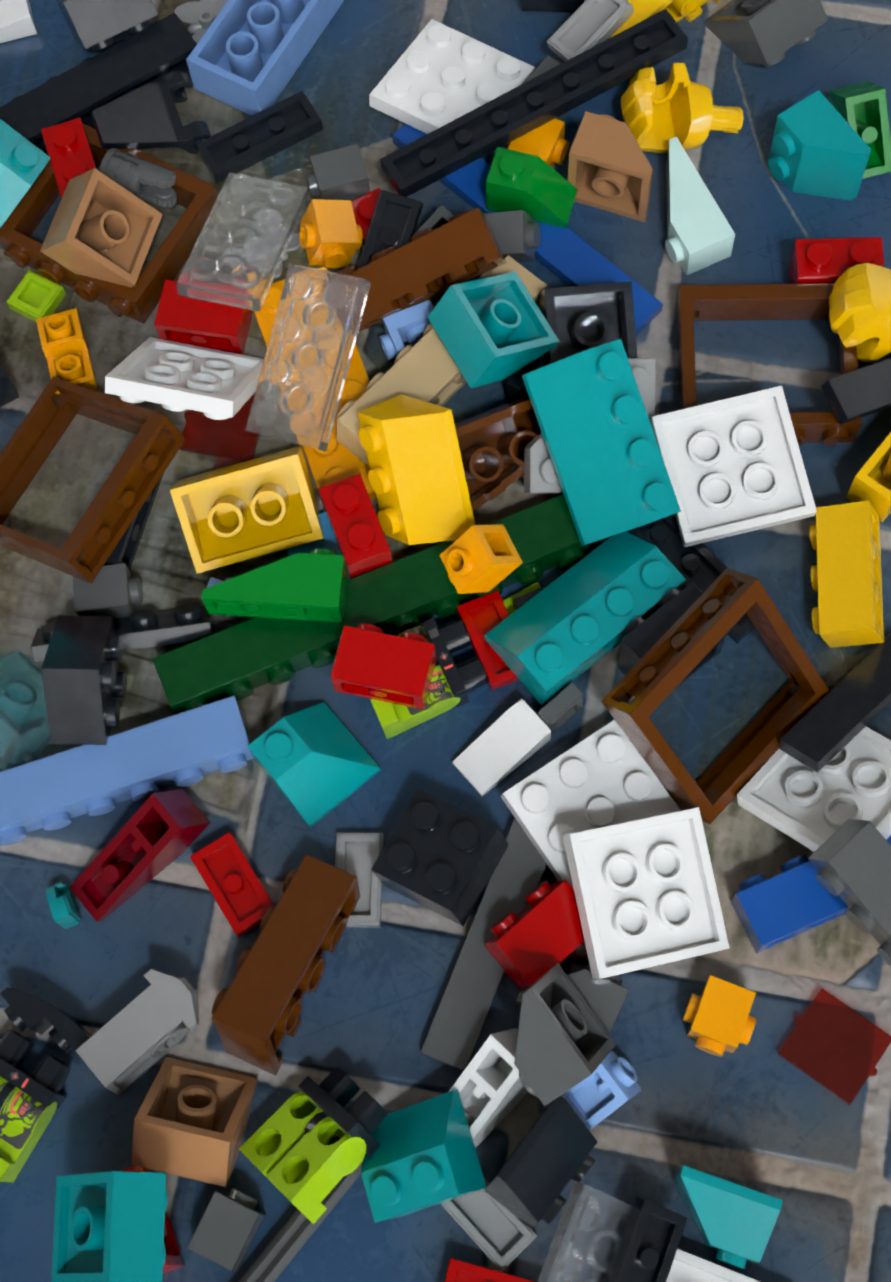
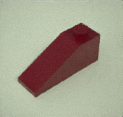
[69,789,211,922]

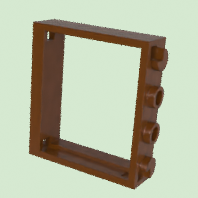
[0,123,222,324]
[676,283,862,447]
[0,376,186,584]
[601,568,830,825]

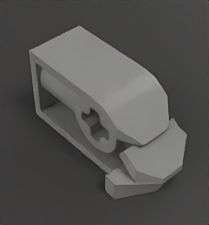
[75,969,199,1096]

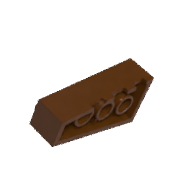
[326,207,507,335]
[455,395,542,514]
[212,854,360,1076]

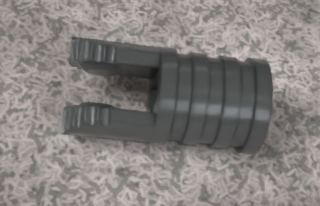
[100,148,177,208]

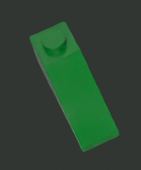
[201,549,348,623]

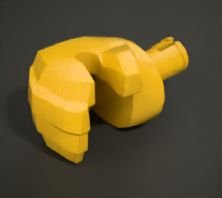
[621,63,744,153]
[828,263,891,363]

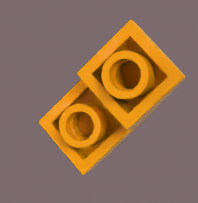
[36,308,99,395]

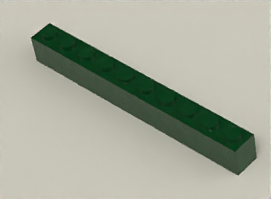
[152,494,589,715]

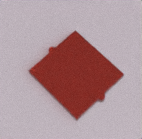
[180,395,270,462]
[777,988,891,1105]

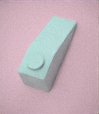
[665,137,735,276]

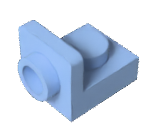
[379,300,434,360]
[561,1051,642,1131]

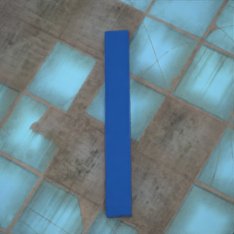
[392,124,663,336]

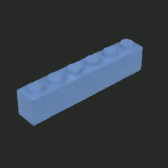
[0,696,253,845]

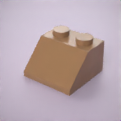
[568,111,653,222]
[40,168,163,287]
[131,1057,258,1187]

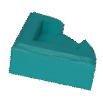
[46,881,81,930]

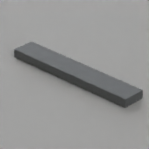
[420,818,547,1071]

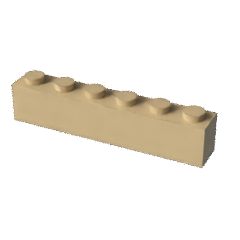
[336,255,547,467]

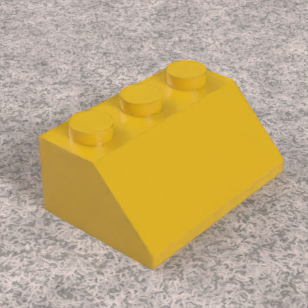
[357,394,475,545]
[170,446,324,574]

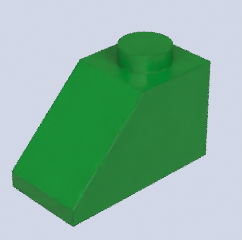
[829,81,891,179]
[486,147,578,228]

